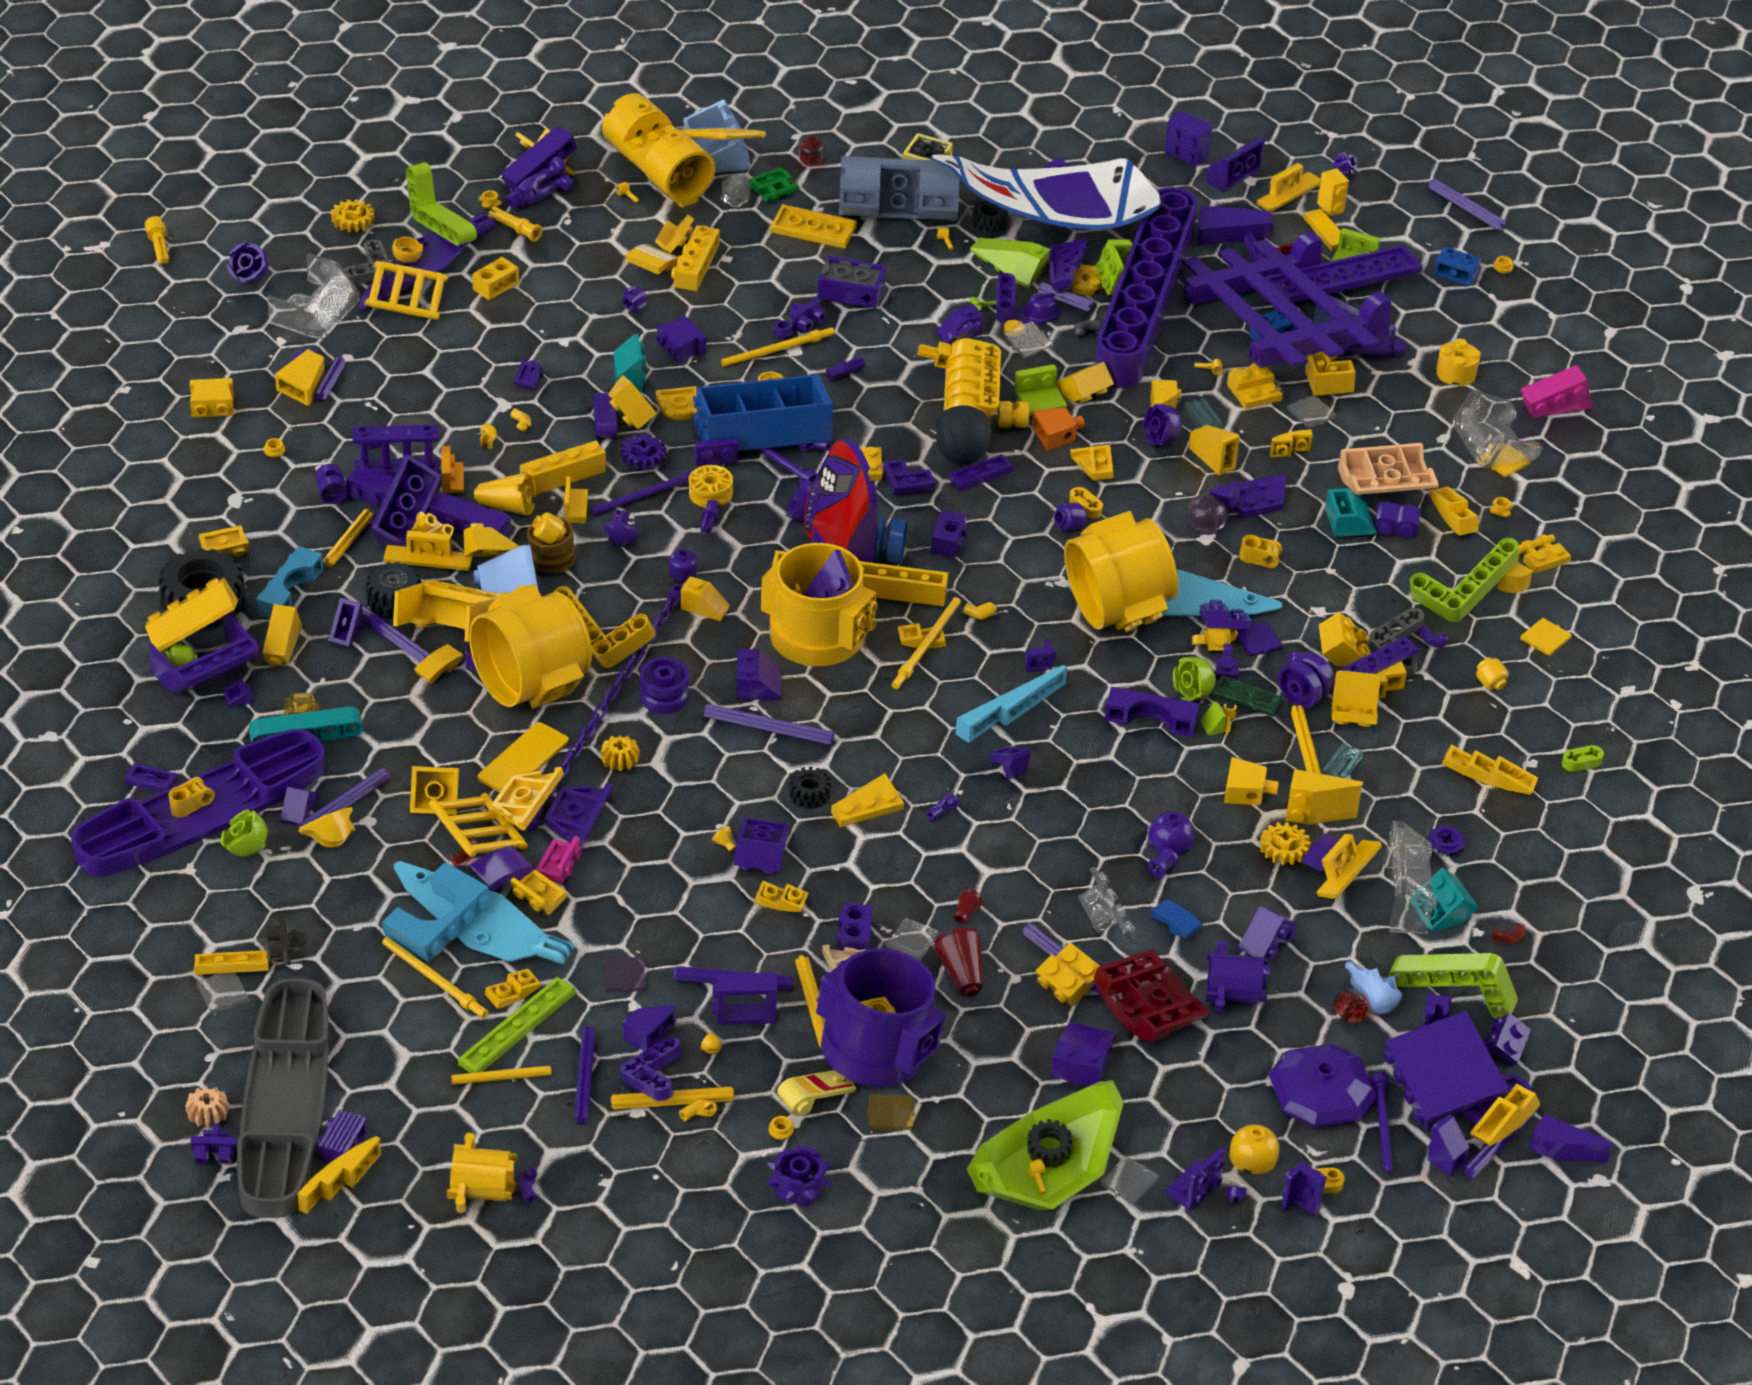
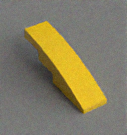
[1442,744,1538,795]
[297,1136,381,1214]

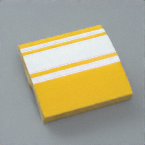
[625,244,678,275]

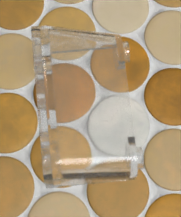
[1453,389,1543,468]

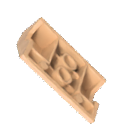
[1338,443,1439,495]

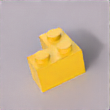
[1305,352,1356,396]

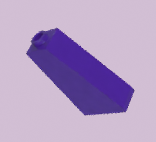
[1198,205,1274,245]

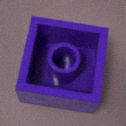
[1165,111,1213,167]

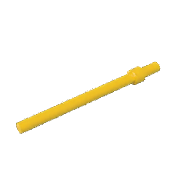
[721,327,835,367]
[891,597,961,690]
[382,937,488,1019]

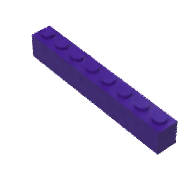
[346,465,511,537]

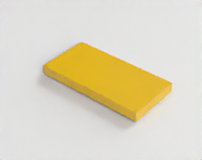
[770,205,857,249]

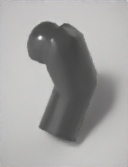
[1074,320,1100,337]

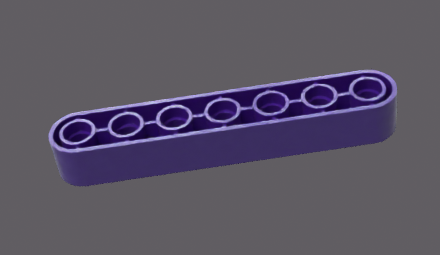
[1095,187,1197,388]

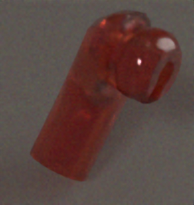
[1491,923,1526,944]

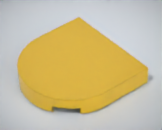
[656,386,697,420]

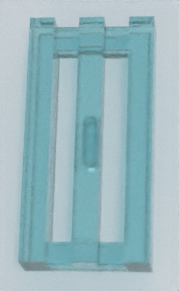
[1185,398,1222,429]
[1322,743,1363,779]

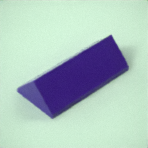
[371,454,442,547]

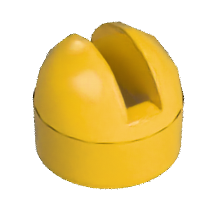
[701,1032,722,1054]

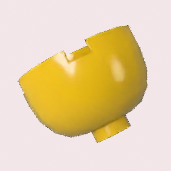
[1229,1124,1279,1175]

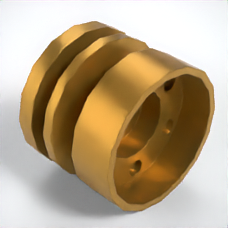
[527,516,576,574]

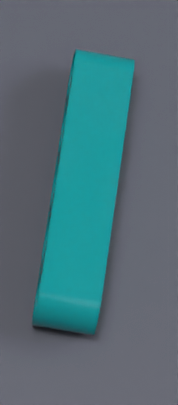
[249,707,363,743]

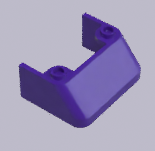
[148,613,259,694]

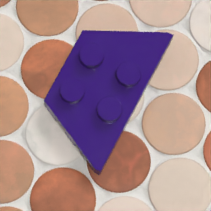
[1210,474,1286,518]
[545,783,612,847]

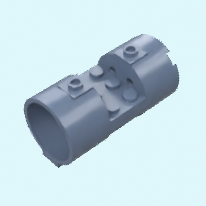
[839,156,960,220]

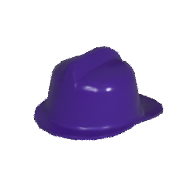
[1015,293,1060,326]

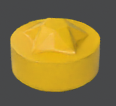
[1004,320,1024,338]

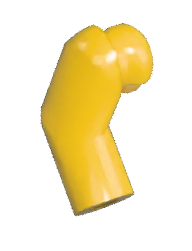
[510,408,531,432]

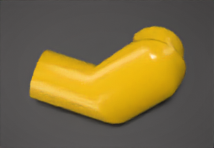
[963,602,997,620]
[679,1099,717,1121]

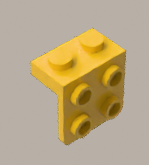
[1331,670,1381,727]

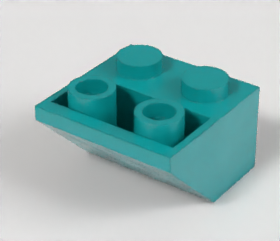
[613,334,646,392]
[1325,488,1376,537]
[1409,868,1479,932]

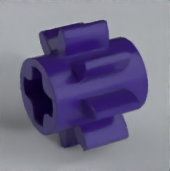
[1333,152,1357,177]
[622,285,647,312]

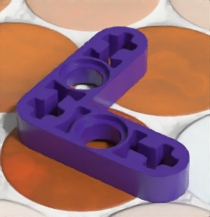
[620,1038,682,1101]

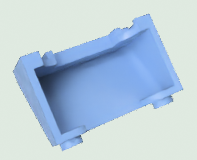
[682,99,751,173]
[473,545,538,594]

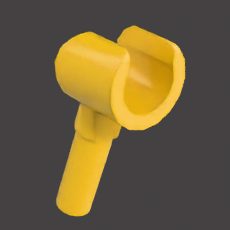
[616,182,640,203]
[937,227,954,251]
[1194,359,1223,375]
[1223,704,1237,733]
[1027,1159,1046,1194]

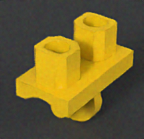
[411,511,454,536]

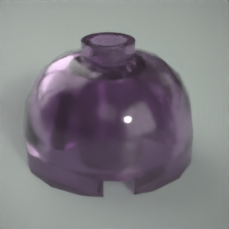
[1185,494,1228,535]

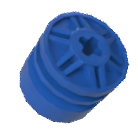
[875,516,907,564]

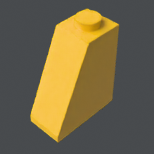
[275,349,325,406]
[1189,425,1240,475]
[262,604,302,666]

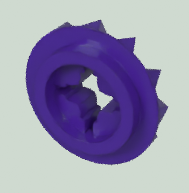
[1428,826,1466,856]

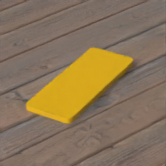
[477,722,569,793]

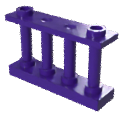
[352,424,440,476]

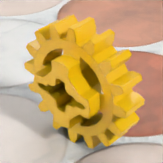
[331,199,374,232]
[1259,822,1311,865]

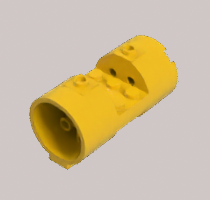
[602,93,715,208]

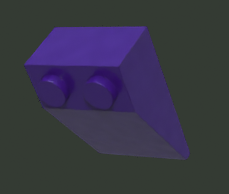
[734,817,789,874]
[1051,1022,1116,1086]

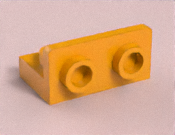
[442,446,464,493]

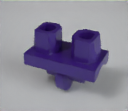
[789,298,826,333]
[190,1123,238,1164]

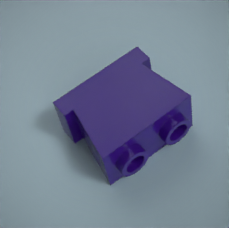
[656,315,707,364]

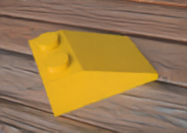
[1285,769,1363,825]

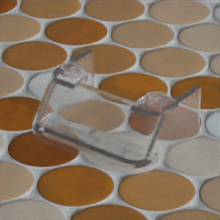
[267,253,360,339]
[1384,820,1437,934]

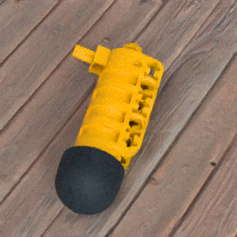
[917,338,1001,465]

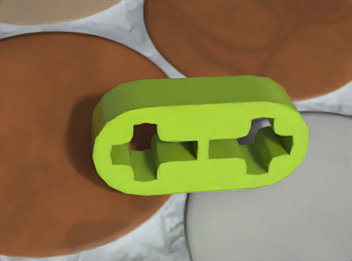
[1562,745,1604,772]

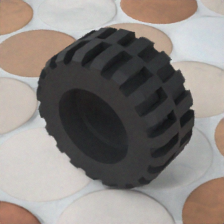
[158,548,245,628]

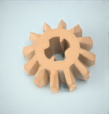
[186,1086,229,1128]

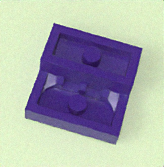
[469,846,534,892]

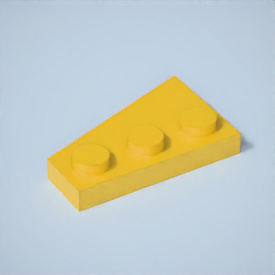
[831,773,904,827]

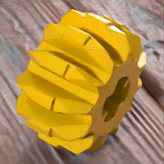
[601,734,640,772]

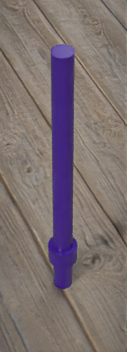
[591,471,691,516]

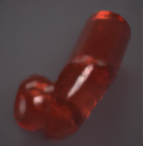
[450,838,477,866]

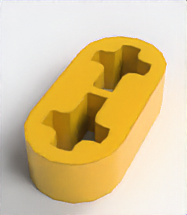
[1069,487,1103,519]

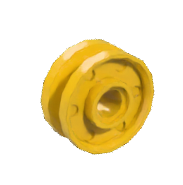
[689,465,733,508]

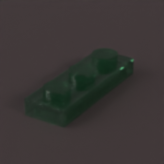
[1213,675,1284,717]

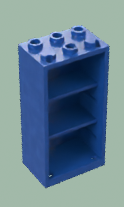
[693,374,833,451]

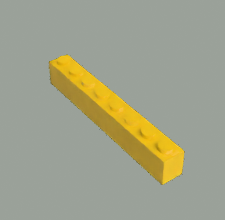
[772,550,948,606]

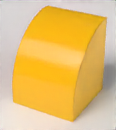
[1497,562,1533,593]

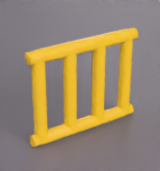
[678,128,766,140]
[365,261,448,320]
[429,793,528,858]

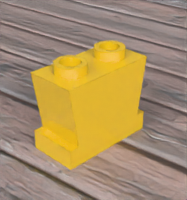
[190,378,234,417]

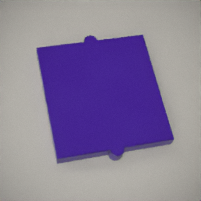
[1236,621,1283,657]

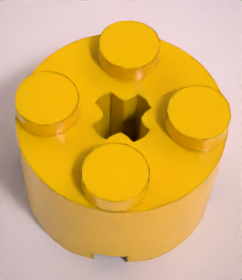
[1437,339,1481,386]

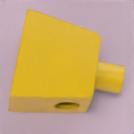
[1224,757,1279,805]

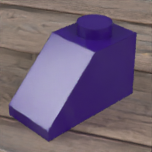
[937,304,983,341]
[622,1005,676,1051]

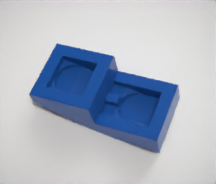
[1150,900,1203,938]

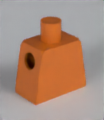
[1032,408,1085,451]

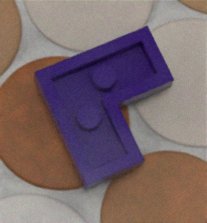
[883,459,935,495]

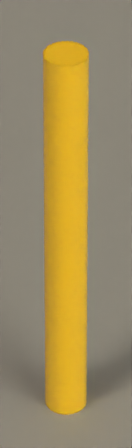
[451,1066,551,1085]

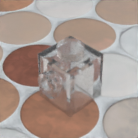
[722,173,750,208]

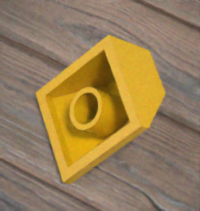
[464,523,519,557]
[410,766,459,815]

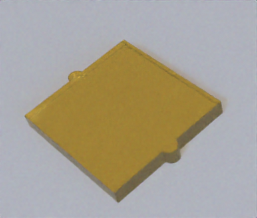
[866,1095,915,1130]

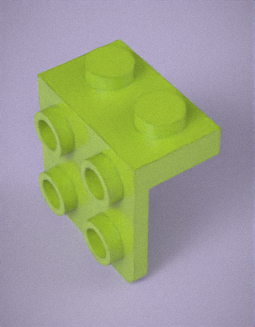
[1331,228,1380,261]
[1096,239,1132,295]

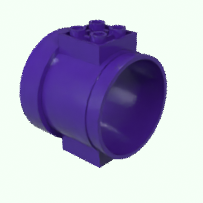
[816,948,946,1087]

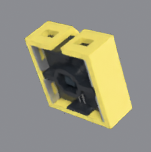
[902,133,953,161]

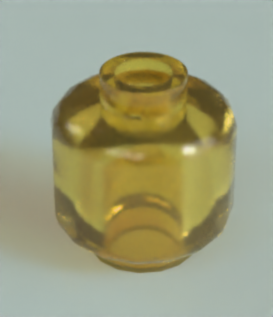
[283,693,319,715]

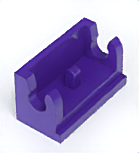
[1421,994,1452,1027]

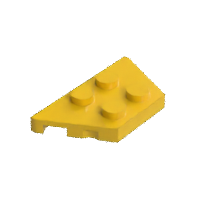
[492,767,564,830]

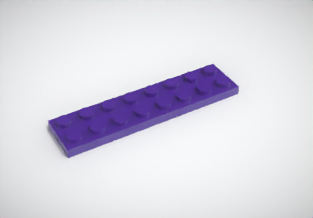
[1264,245,1423,303]

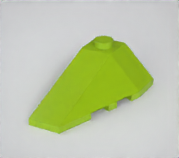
[970,238,1050,288]

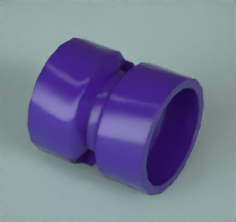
[315,464,348,504]

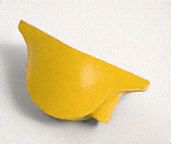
[298,807,355,848]

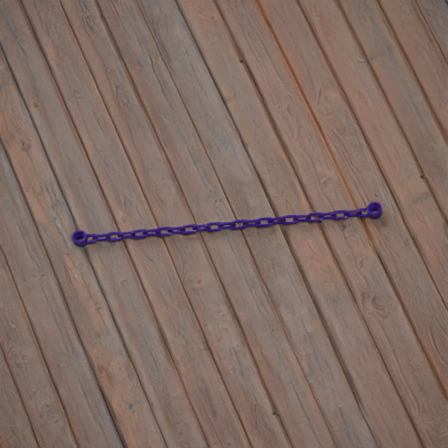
[525,584,683,831]

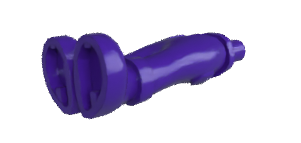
[506,156,574,210]
[1342,336,1405,357]

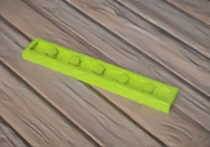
[458,977,575,1073]

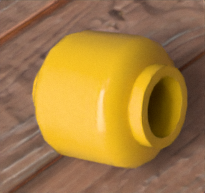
[532,512,566,545]
[1476,657,1509,691]

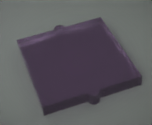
[604,956,646,993]

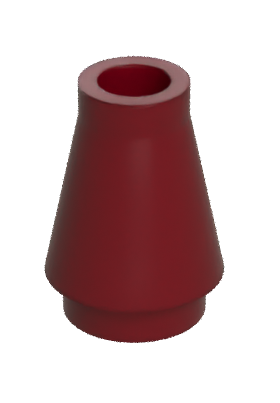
[953,889,982,925]

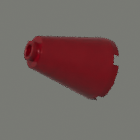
[934,927,983,997]

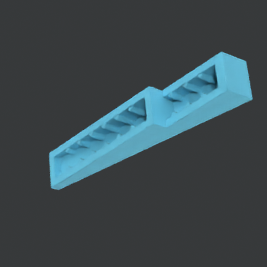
[956,665,1067,743]

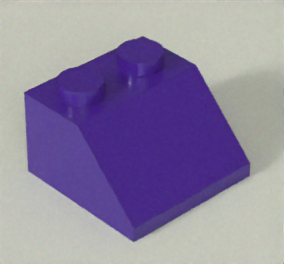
[736,649,781,700]

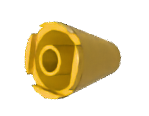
[474,472,536,515]

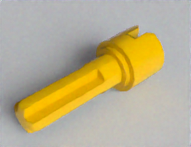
[145,216,169,264]

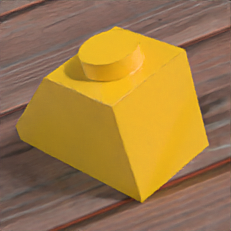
[1150,380,1181,409]
[681,576,730,621]

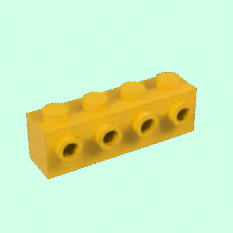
[671,225,720,292]
[520,441,606,495]

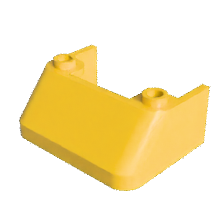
[393,581,498,642]

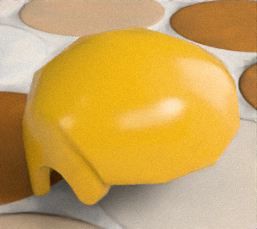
[392,237,423,264]

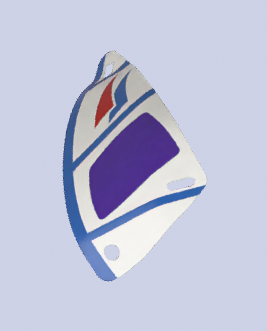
[932,155,1160,230]

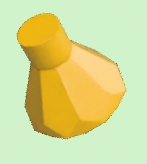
[712,826,736,852]

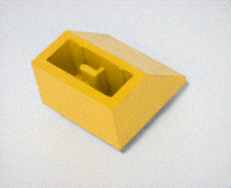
[1319,612,1370,667]

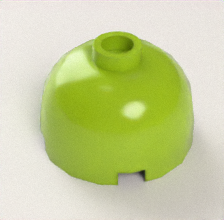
[1173,657,1216,702]
[220,809,268,857]

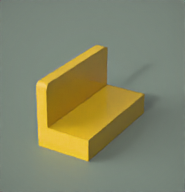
[564,476,588,524]

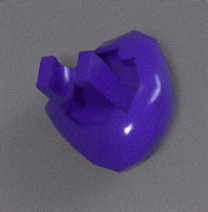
[604,509,639,546]

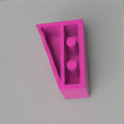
[1521,365,1592,418]

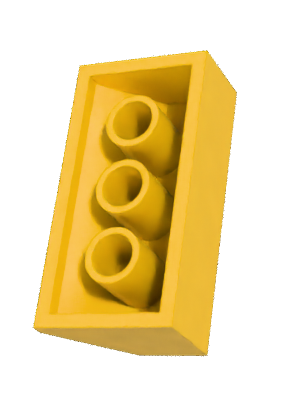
[145,578,238,652]

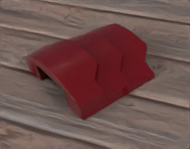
[1094,949,1210,1042]

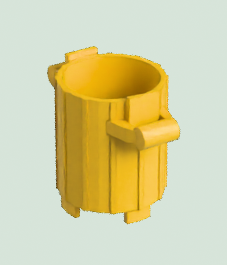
[447,1133,517,1213]

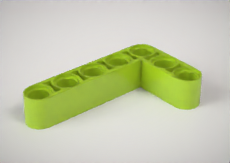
[406,162,477,246]
[1410,538,1519,622]
[1388,953,1518,1019]

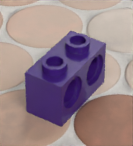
[836,903,873,951]

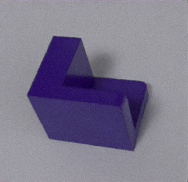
[1210,480,1240,511]

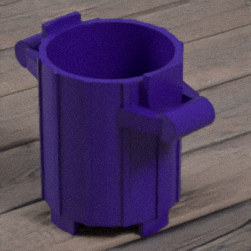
[1205,940,1270,1015]

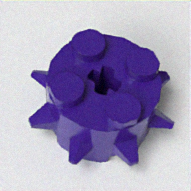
[767,1145,832,1206]

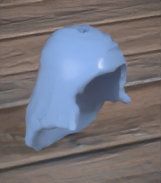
[1345,961,1402,1015]

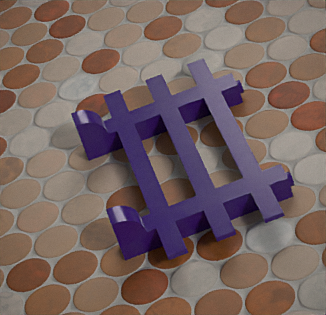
[1182,231,1391,368]

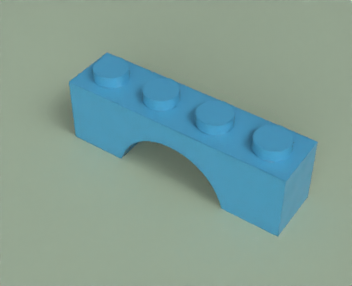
[255,546,323,619]

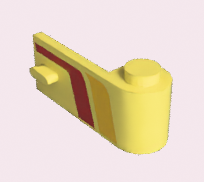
[777,1070,856,1116]

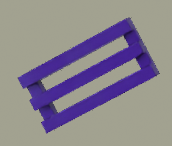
[125,763,178,792]

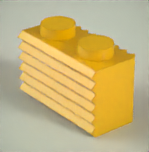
[1317,169,1349,217]

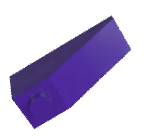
[1529,1114,1613,1162]

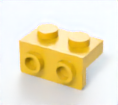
[655,215,694,254]
[199,525,249,557]
[510,869,567,916]

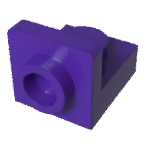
[514,360,544,390]
[1024,639,1056,672]

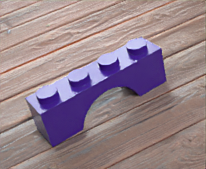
[1104,687,1199,737]

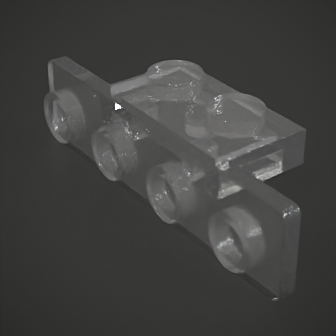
[1078,866,1137,944]

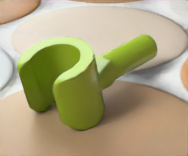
[969,297,997,311]

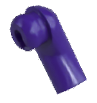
[516,1167,538,1204]

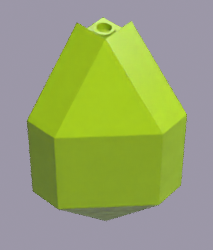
[967,1080,1124,1210]

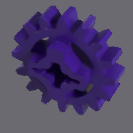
[620,433,666,470]

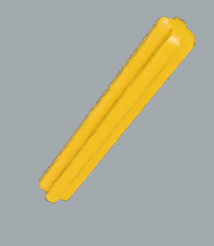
[323,509,373,568]

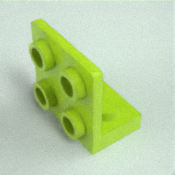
[1014,364,1067,416]

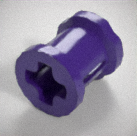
[1148,848,1179,878]

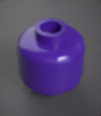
[1054,503,1087,531]
[669,549,697,582]

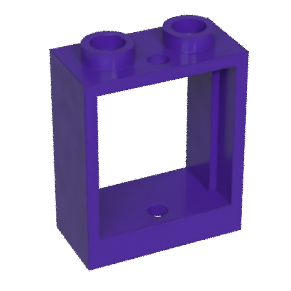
[712,972,777,1025]

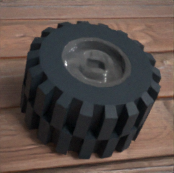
[366,562,421,619]

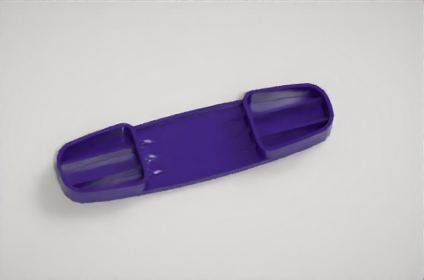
[71,729,325,876]

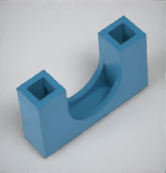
[382,862,491,963]

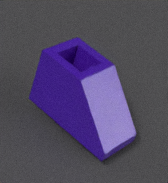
[1427,1114,1469,1176]

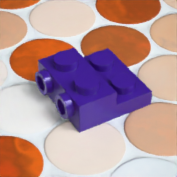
[1200,599,1252,629]

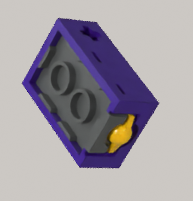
[818,256,886,308]

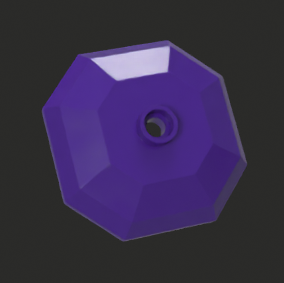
[1269,1044,1378,1128]

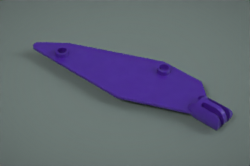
[358,213,496,310]

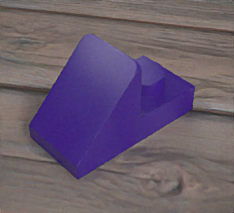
[989,746,1031,780]

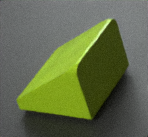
[1201,702,1226,736]

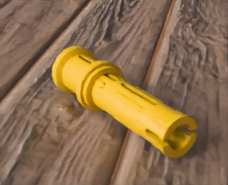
[489,206,543,242]

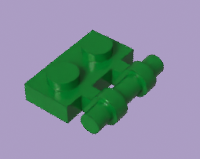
[749,167,800,202]

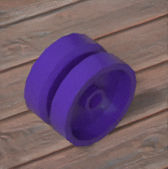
[1277,652,1335,710]
[640,657,689,714]

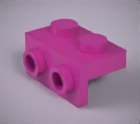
[536,836,582,884]

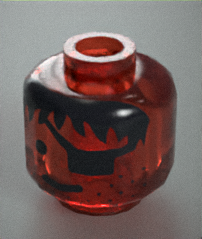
[799,137,824,167]
[1332,987,1369,1023]

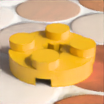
[1069,264,1104,296]

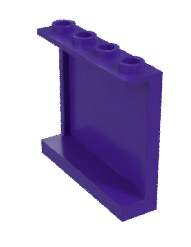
[1383,1011,1509,1132]

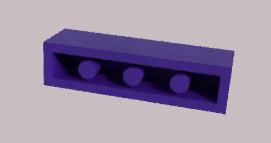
[501,125,577,190]

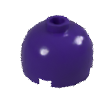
[227,242,269,284]
[1143,404,1183,446]
[785,477,813,521]
[1148,811,1195,856]

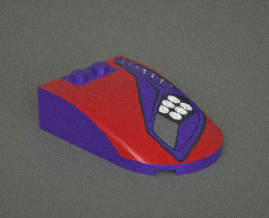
[804,439,877,563]

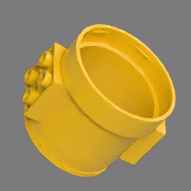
[1064,511,1179,632]
[761,543,877,666]
[469,584,592,709]

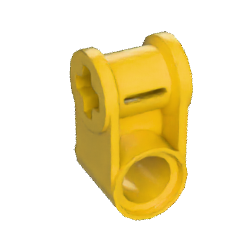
[1239,535,1282,568]
[169,777,215,818]

